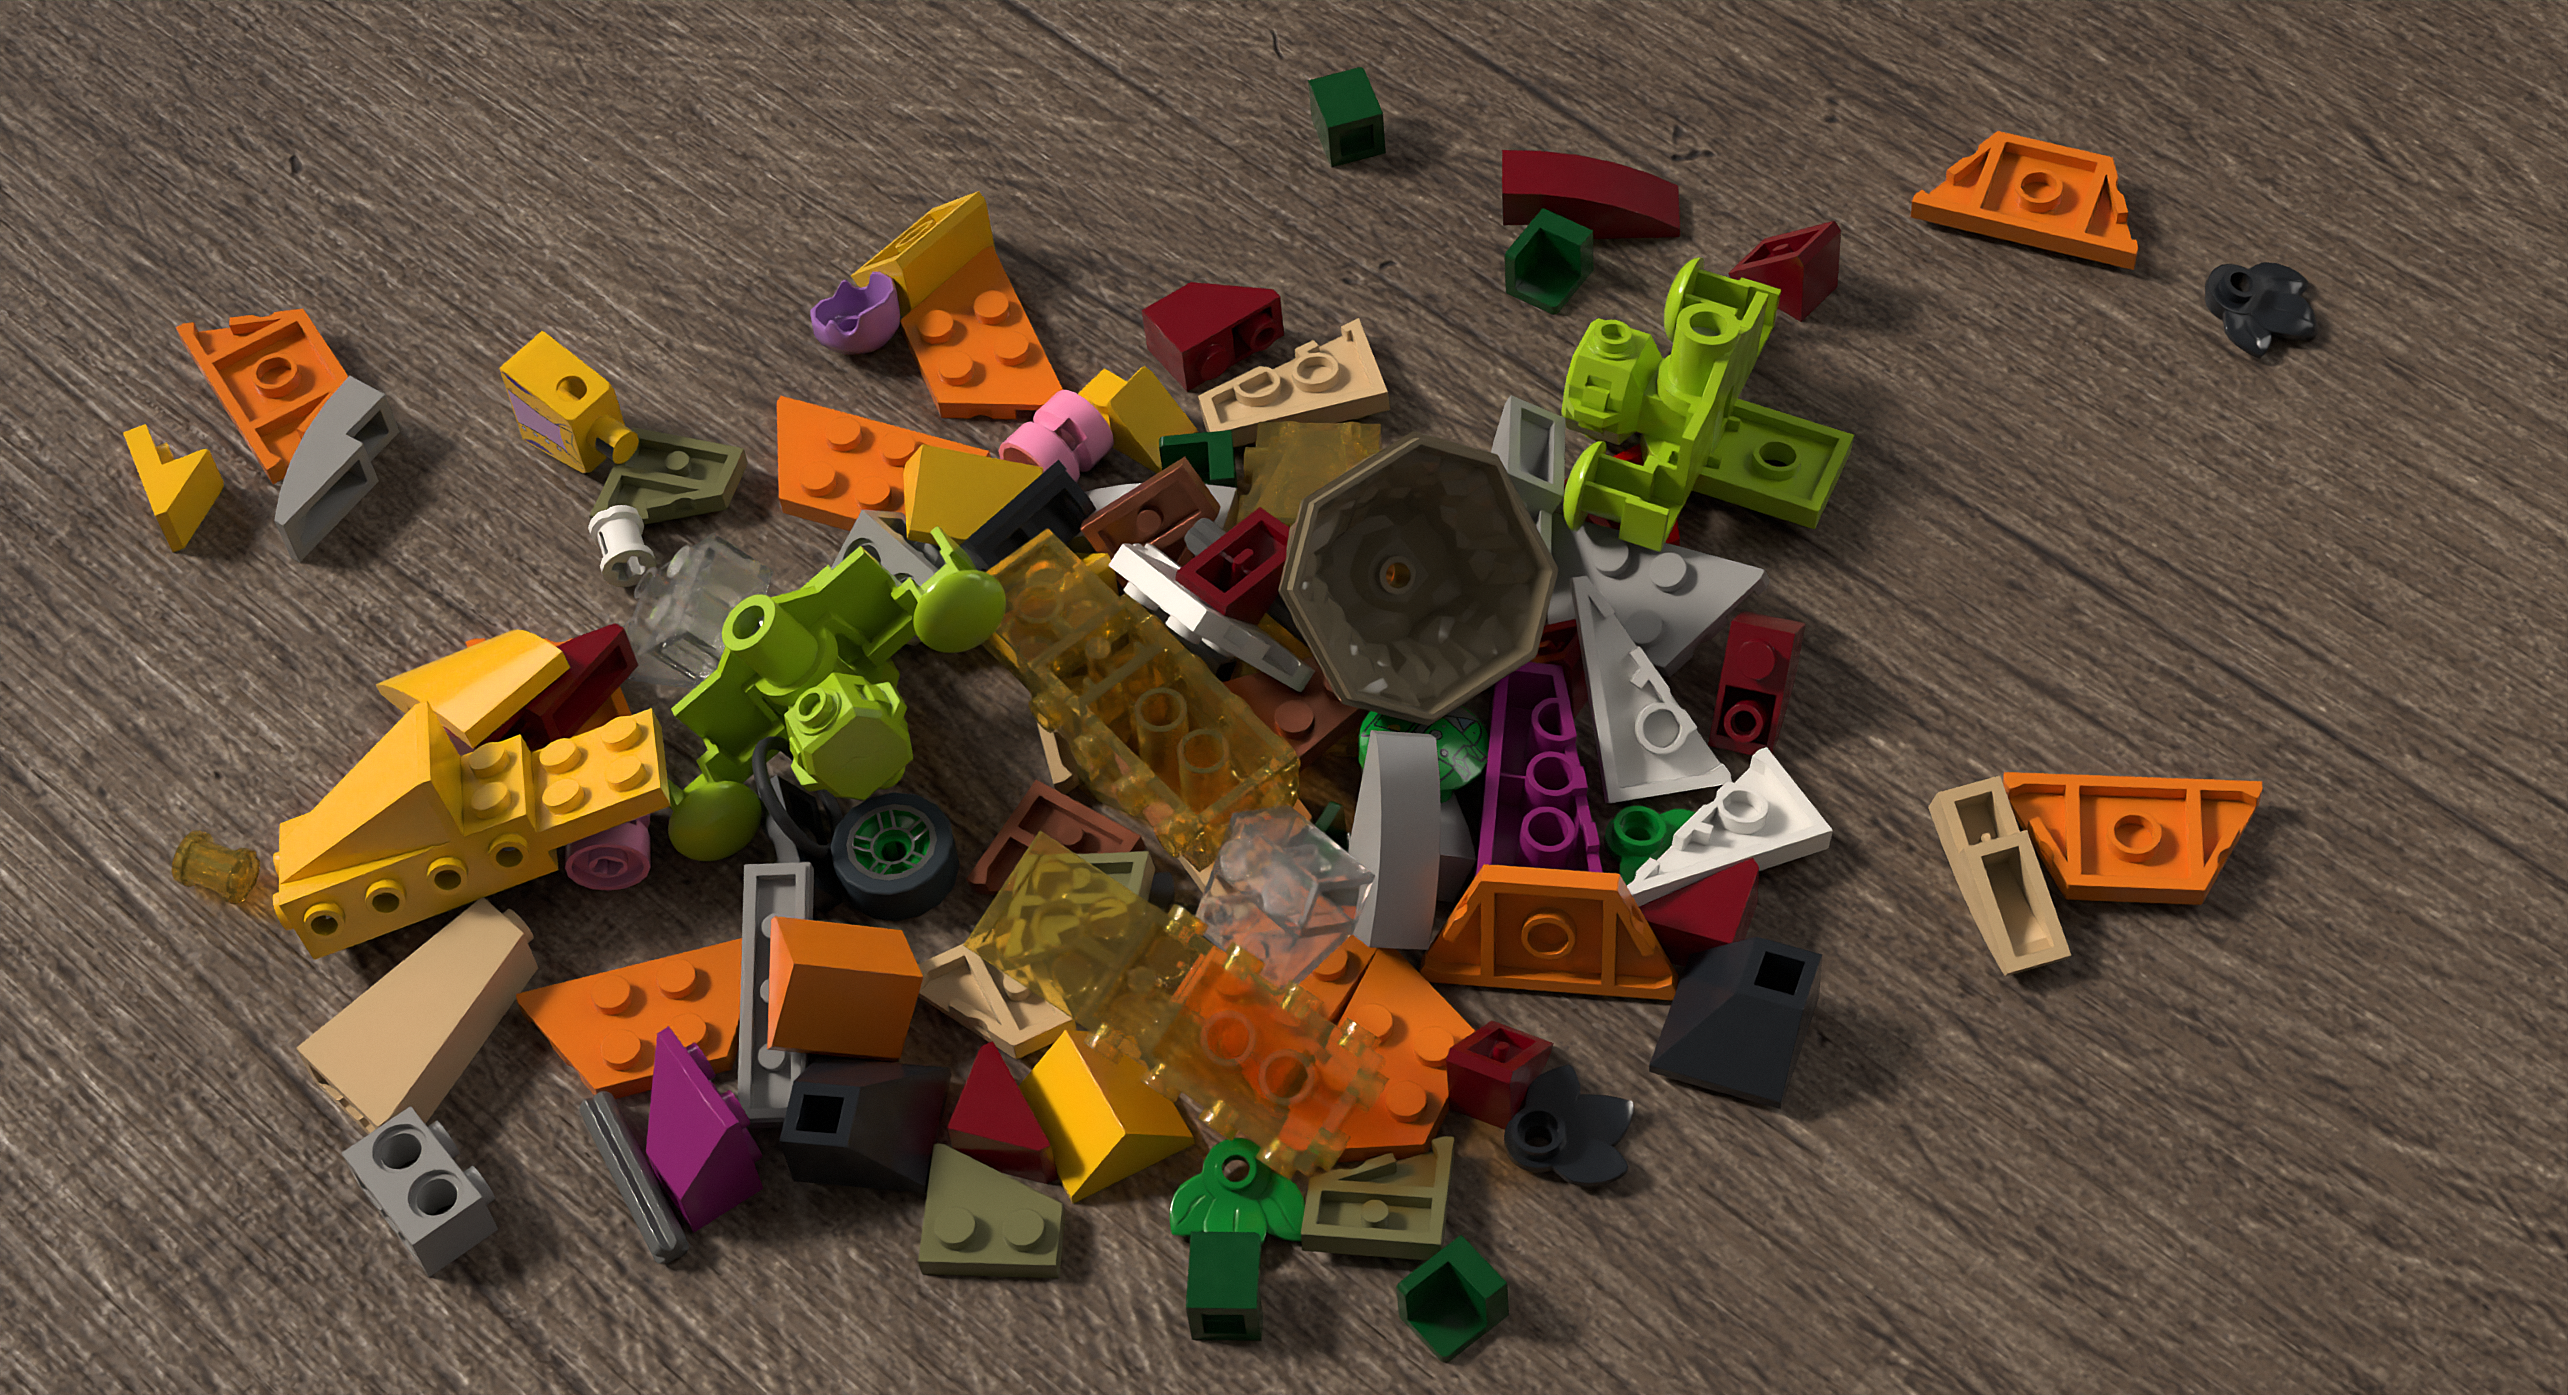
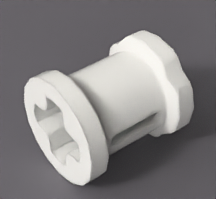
[588,505,656,587]

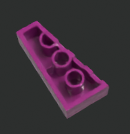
[1472,662,1603,881]

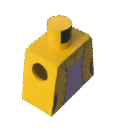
[499,331,639,473]

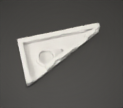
[1569,576,1732,803]
[1627,747,1833,906]

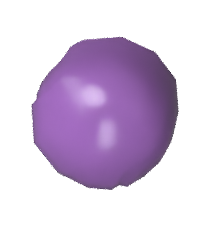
[810,272,900,354]

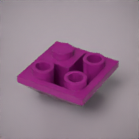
[646,1026,763,1233]

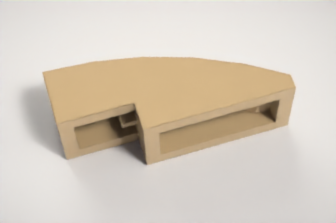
[1928,776,2071,976]

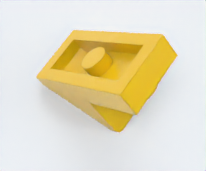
[1078,366,1198,474]
[123,424,224,553]

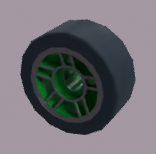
[831,792,960,921]

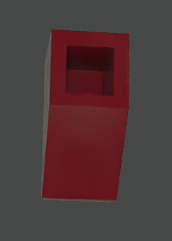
[1141,282,1284,392]
[1708,611,1806,755]

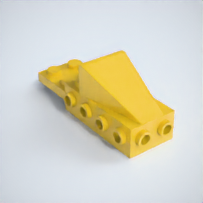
[273,700,671,960]

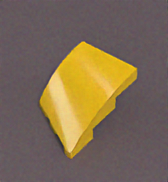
[376,629,570,748]

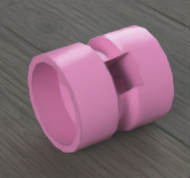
[998,390,1114,483]
[565,814,651,891]

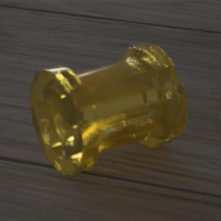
[172,830,260,905]

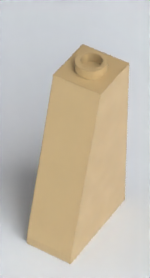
[296,898,538,1134]

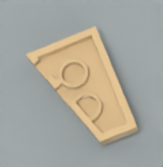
[1198,318,1390,447]

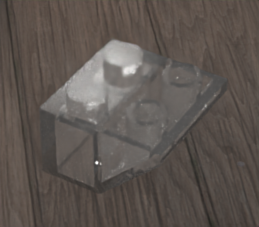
[623,533,774,689]
[1192,805,1376,998]

